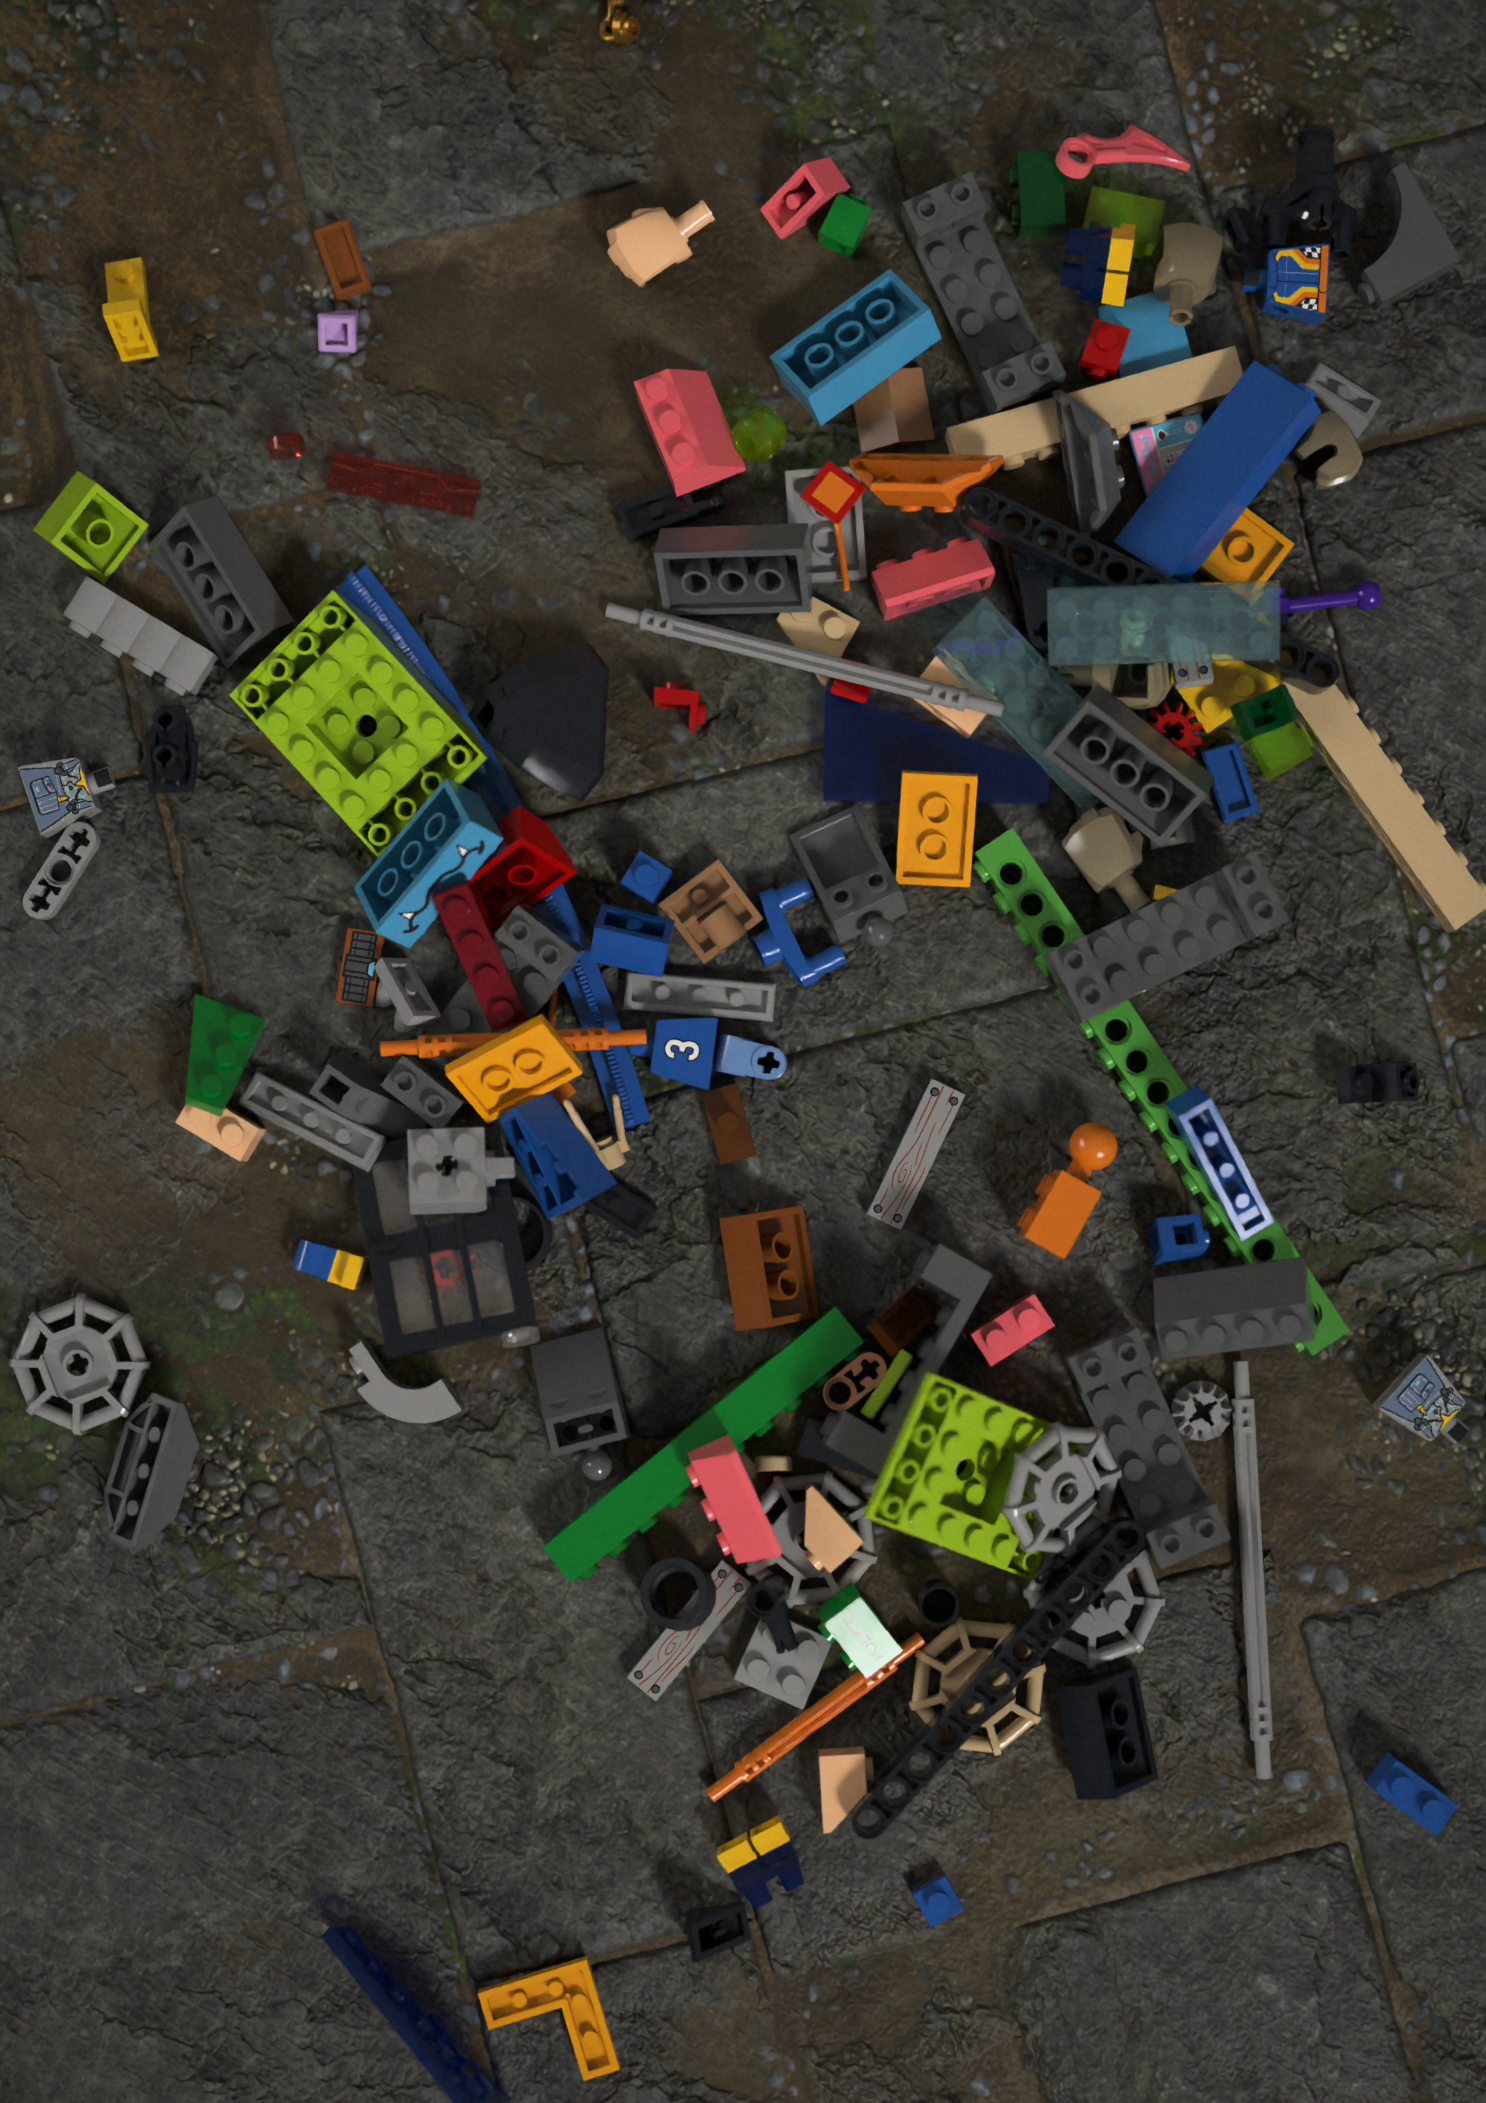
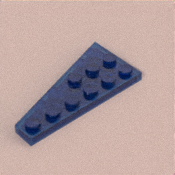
[823,689,1049,805]
[321,1925,510,2103]

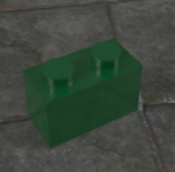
[1008,150,1066,237]

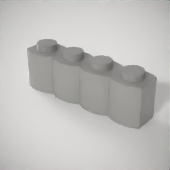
[63,576,218,696]

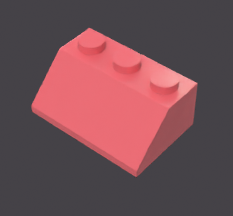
[633,368,746,497]
[870,536,995,621]
[685,1434,783,1564]

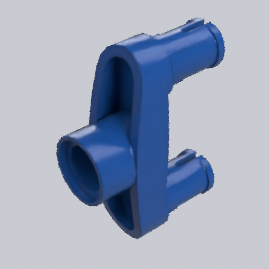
[751,876,847,988]

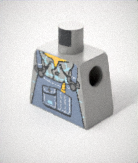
[18,757,116,839]
[1372,1352,1469,1445]

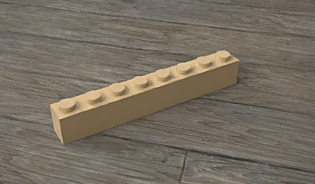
[945,346,1243,471]
[1280,666,1486,933]

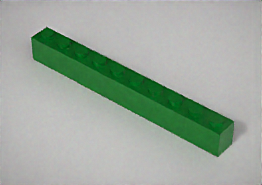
[542,1305,864,1583]

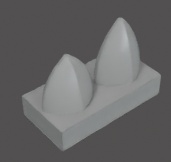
[374,957,441,1032]

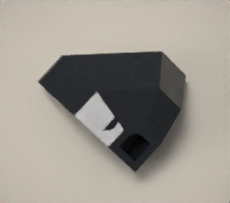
[467,643,609,802]

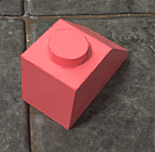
[760,157,850,240]

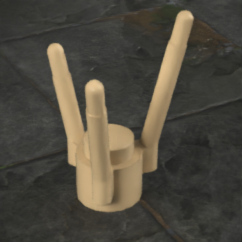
[563,1094,630,1171]

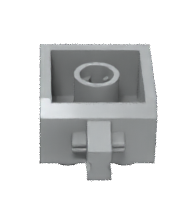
[407,1127,515,1215]

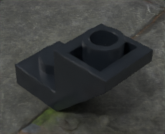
[1336,1063,1420,1104]

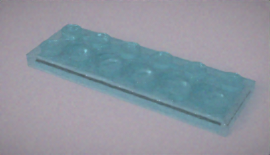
[1047,581,1280,666]
[931,596,1101,813]

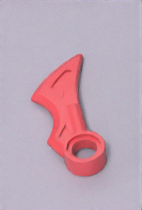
[1055,124,1191,179]

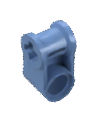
[712,1033,787,1080]

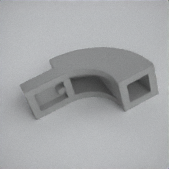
[349,1339,466,1423]

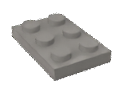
[785,466,867,583]

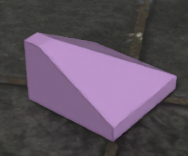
[318,309,358,353]

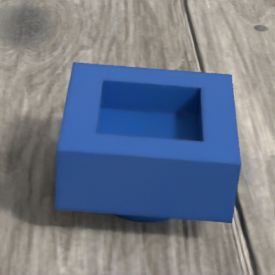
[912,1873,964,1928]

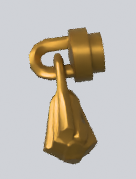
[599,0,640,44]

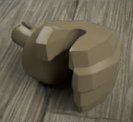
[1153,222,1223,326]
[1294,383,1363,490]
[1059,647,1172,710]
[1061,806,1152,913]

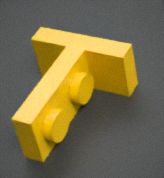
[102,257,159,362]

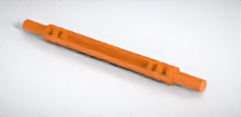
[380,1027,647,1058]
[706,1631,927,1802]

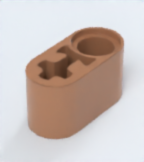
[822,1350,887,1411]

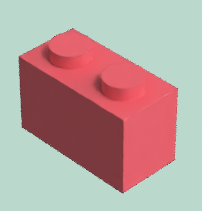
[968,1292,1055,1366]

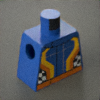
[1241,244,1330,325]

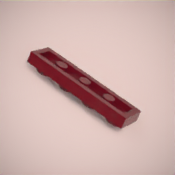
[432,879,529,1033]

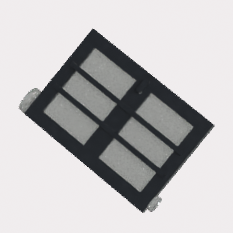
[352,1115,540,1360]

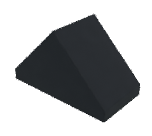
[686,1902,751,1963]

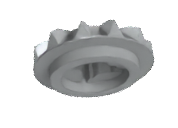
[1171,1380,1233,1441]

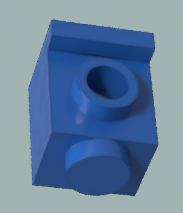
[1147,1214,1210,1265]

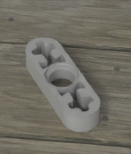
[23,822,100,920]

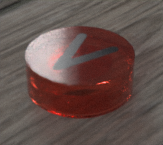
[267,433,306,460]

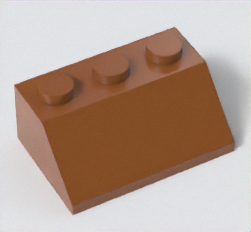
[719,1205,820,1331]

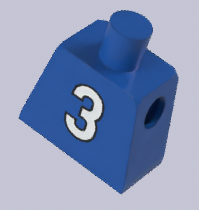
[630,1018,718,1090]

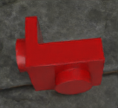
[1080,319,1131,383]
[653,682,707,733]

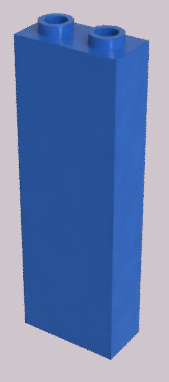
[1113,360,1321,585]

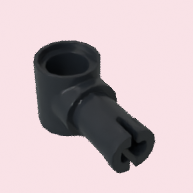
[746,1574,800,1654]

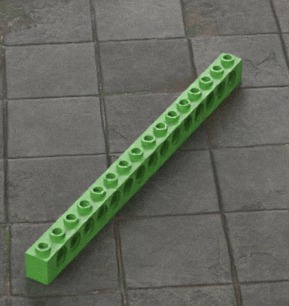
[972,827,1350,1356]

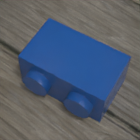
[589,904,675,977]
[1365,1751,1459,1836]

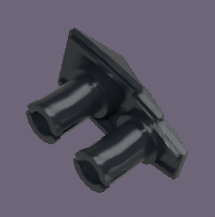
[146,705,199,793]

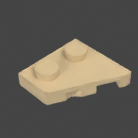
[777,596,860,687]

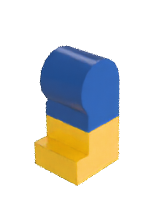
[292,1238,369,1290]

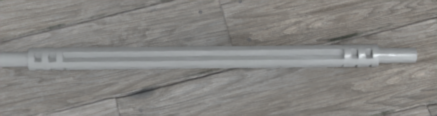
[605,602,1005,717]
[1231,1360,1273,1779]

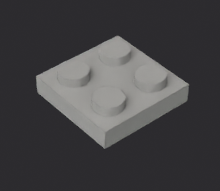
[734,1618,832,1710]

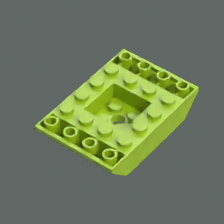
[229,590,488,858]
[863,1372,1083,1581]

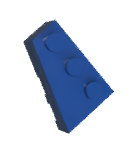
[498,1092,617,1220]

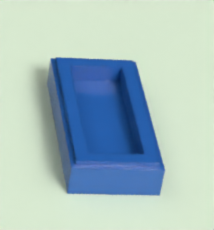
[1199,740,1260,824]

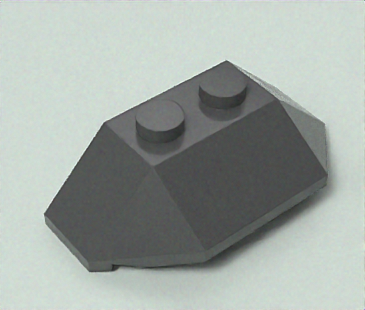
[1053,389,1125,539]
[104,1393,199,1551]

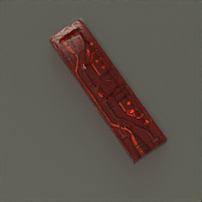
[327,451,481,519]

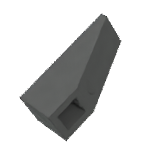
[309,1051,428,1139]

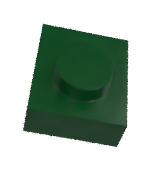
[1230,684,1299,742]

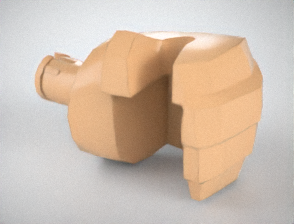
[606,199,715,287]

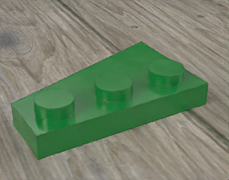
[186,993,265,1117]

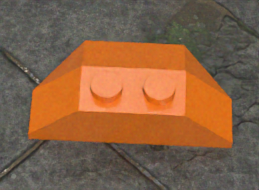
[849,453,1004,513]

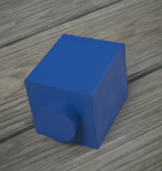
[620,851,673,906]

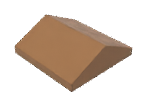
[852,367,935,453]

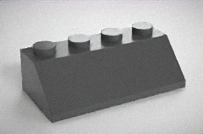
[149,496,295,670]
[654,523,812,616]
[1042,684,1215,847]
[1153,1256,1317,1360]

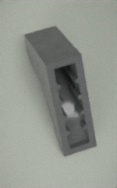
[1357,162,1461,312]

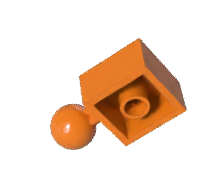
[1017,1122,1118,1259]

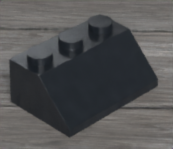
[1055,1667,1159,1800]

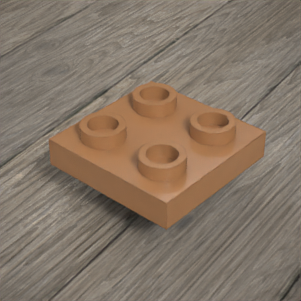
[659,859,764,964]

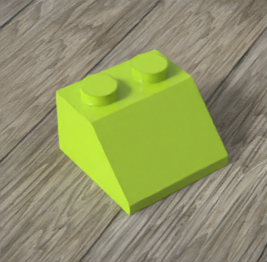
[33,471,149,584]

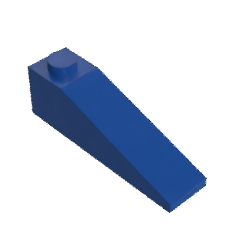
[1164,1085,1274,1241]

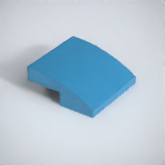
[1099,292,1193,378]

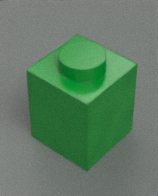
[818,193,872,259]

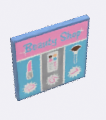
[1128,412,1204,499]

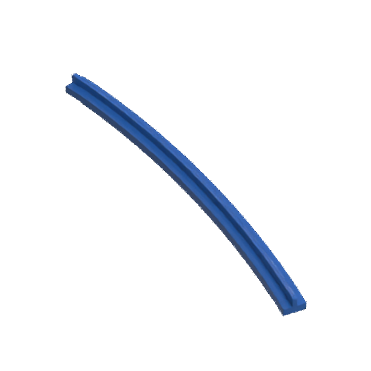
[337,565,651,1131]

